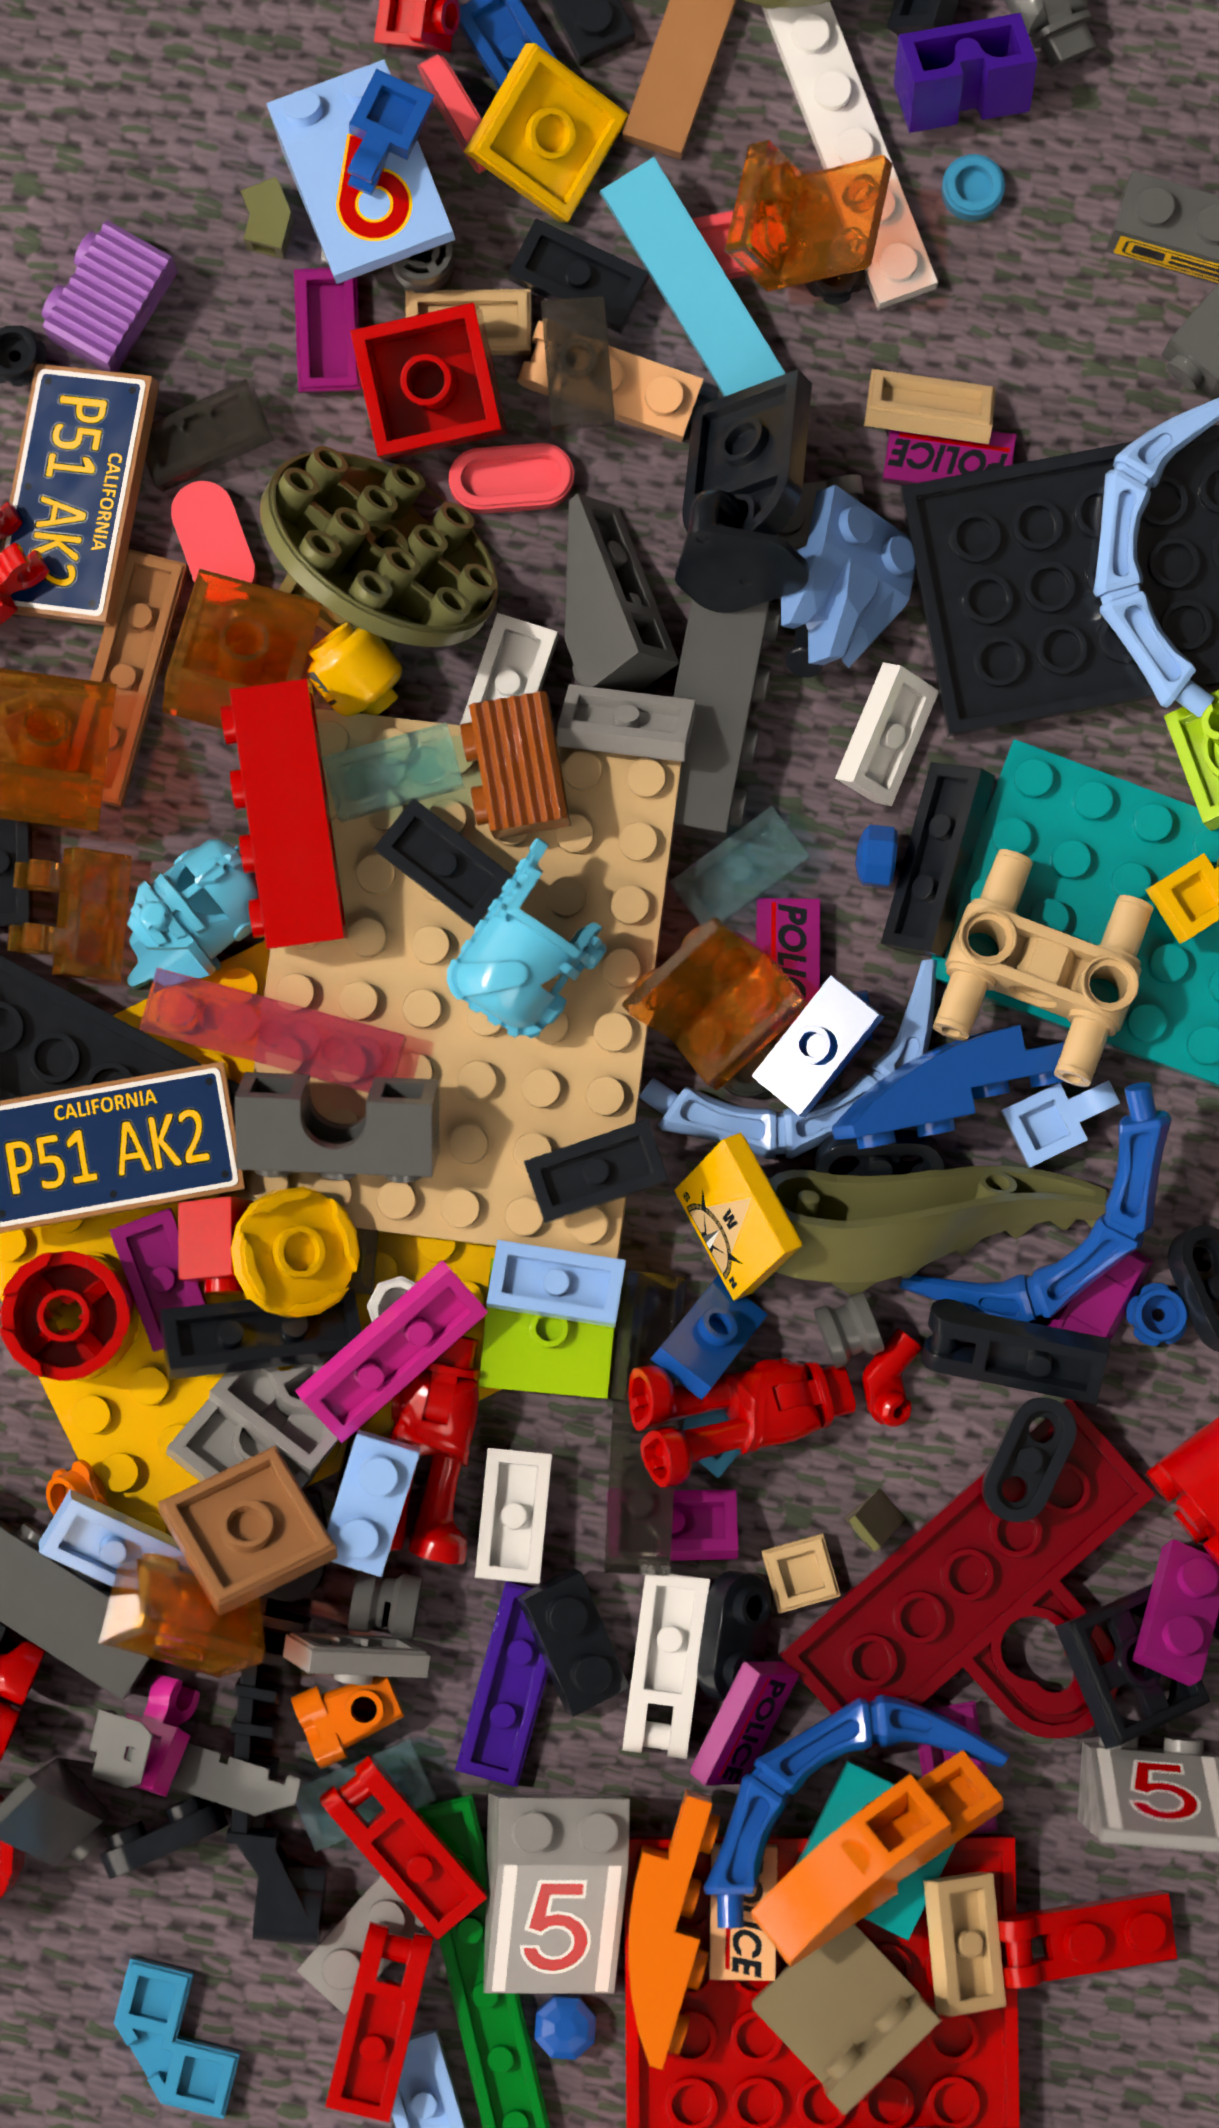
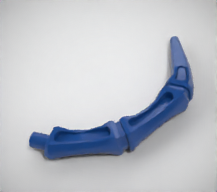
[898,1082,1172,1323]
[703,1694,1010,1928]

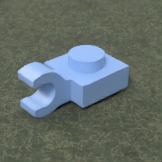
[1001,1080,1120,1168]

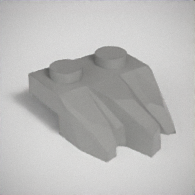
[166,1362,338,1490]

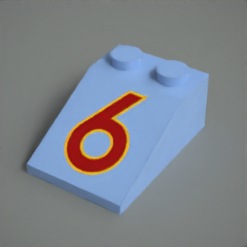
[266,59,455,284]

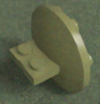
[260,446,498,652]

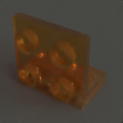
[724,139,892,292]
[622,917,809,1090]

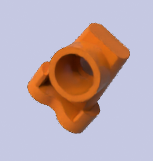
[291,1676,405,1770]

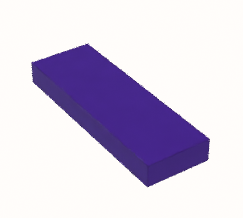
[455,1581,548,1787]

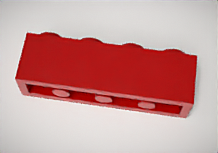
[221,679,348,949]

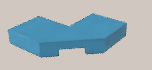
[114,1956,242,2119]

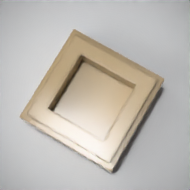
[760,1533,841,1614]

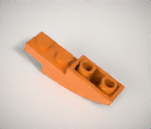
[751,1750,1004,1967]
[628,1789,721,2069]

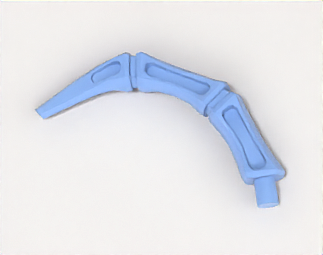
[1093,398,1219,718]
[639,959,937,1160]

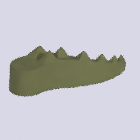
[768,1165,1109,1295]

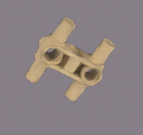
[933,849,1153,1087]

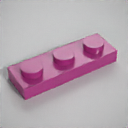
[295,1260,488,1443]

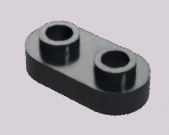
[815,1130,944,1176]
[1168,1225,1219,1352]
[981,1398,1076,1522]
[697,1571,772,1701]
[99,1796,229,1879]

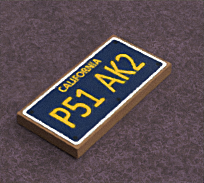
[0,364,160,627]
[0,1061,247,1234]

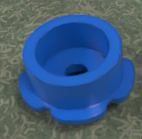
[1126,1283,1189,1346]

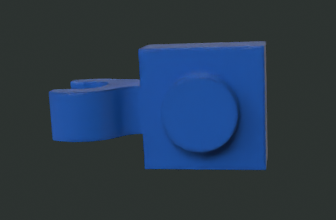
[348,68,435,196]

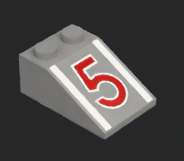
[1077,1735,1219,1852]
[483,1793,630,1994]

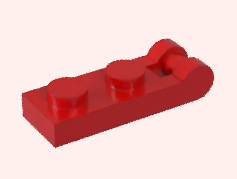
[319,1755,487,1940]
[998,1890,1177,1988]
[325,1921,434,2123]

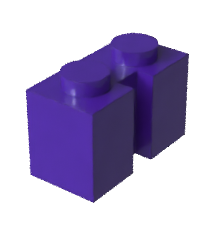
[894,13,1037,133]

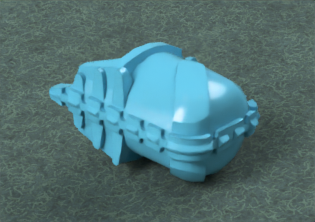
[447,838,607,1038]
[127,839,259,990]

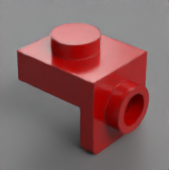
[374,0,460,53]

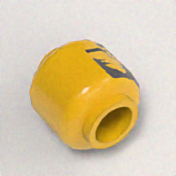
[307,622,402,716]

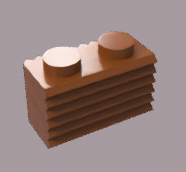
[460,691,571,839]

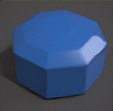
[855,825,898,888]
[534,1993,596,2060]

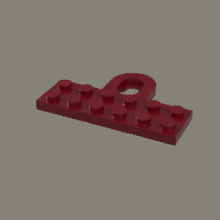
[779,1398,1156,1753]

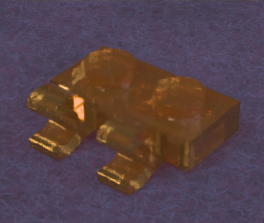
[7,847,132,983]

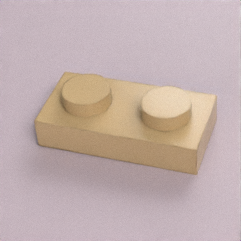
[923,1871,1006,2017]

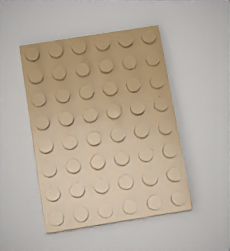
[236,708,682,1259]

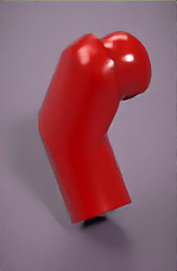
[862,1328,922,1427]

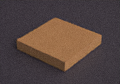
[158,1446,337,1617]

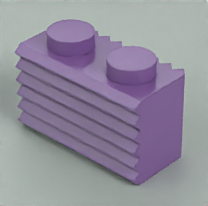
[42,220,178,372]

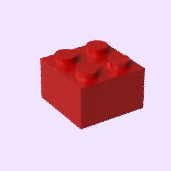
[350,302,508,461]

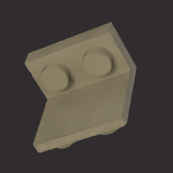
[751,1924,941,2115]

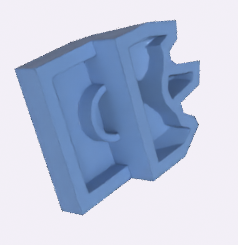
[781,485,916,668]

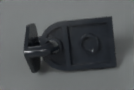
[675,369,823,678]

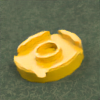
[231,1187,360,1318]

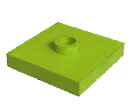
[479,1258,614,1399]

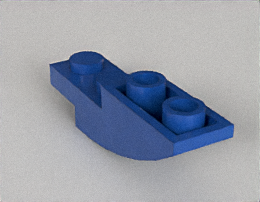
[832,1025,1065,1149]

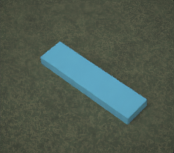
[600,157,786,397]

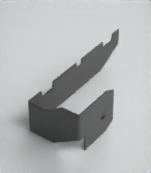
[89,1709,302,1816]

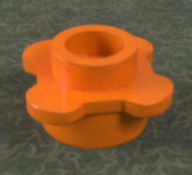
[46,1459,109,1516]

